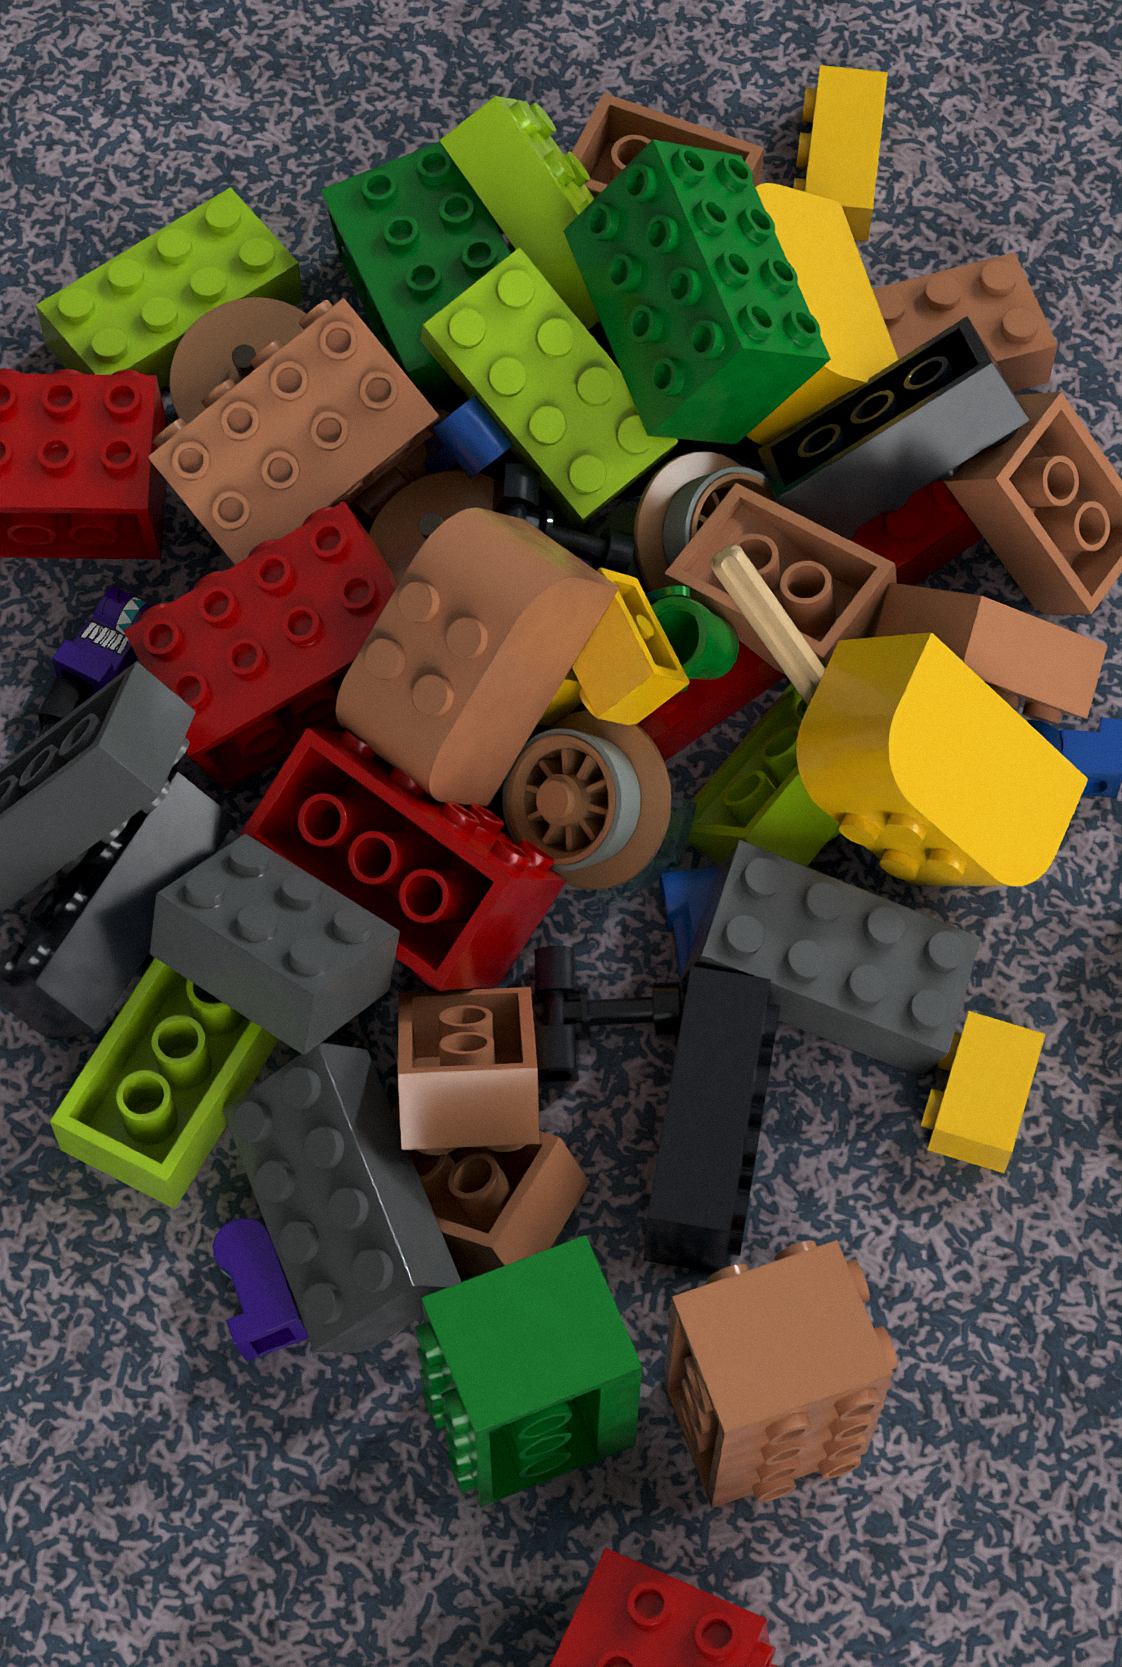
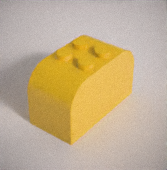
[746,183,898,446]
[796,632,1088,886]

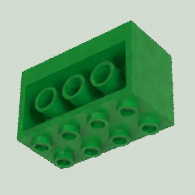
[414,1235,642,1508]

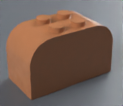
[335,507,620,807]

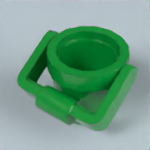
[645,586,740,693]

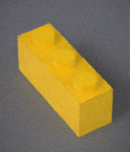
[793,65,888,241]

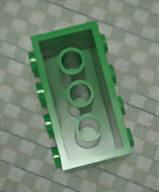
[563,139,831,445]
[320,141,516,413]

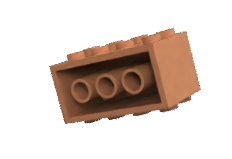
[148,298,441,565]
[663,1240,898,1508]

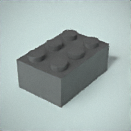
[150,834,400,1055]

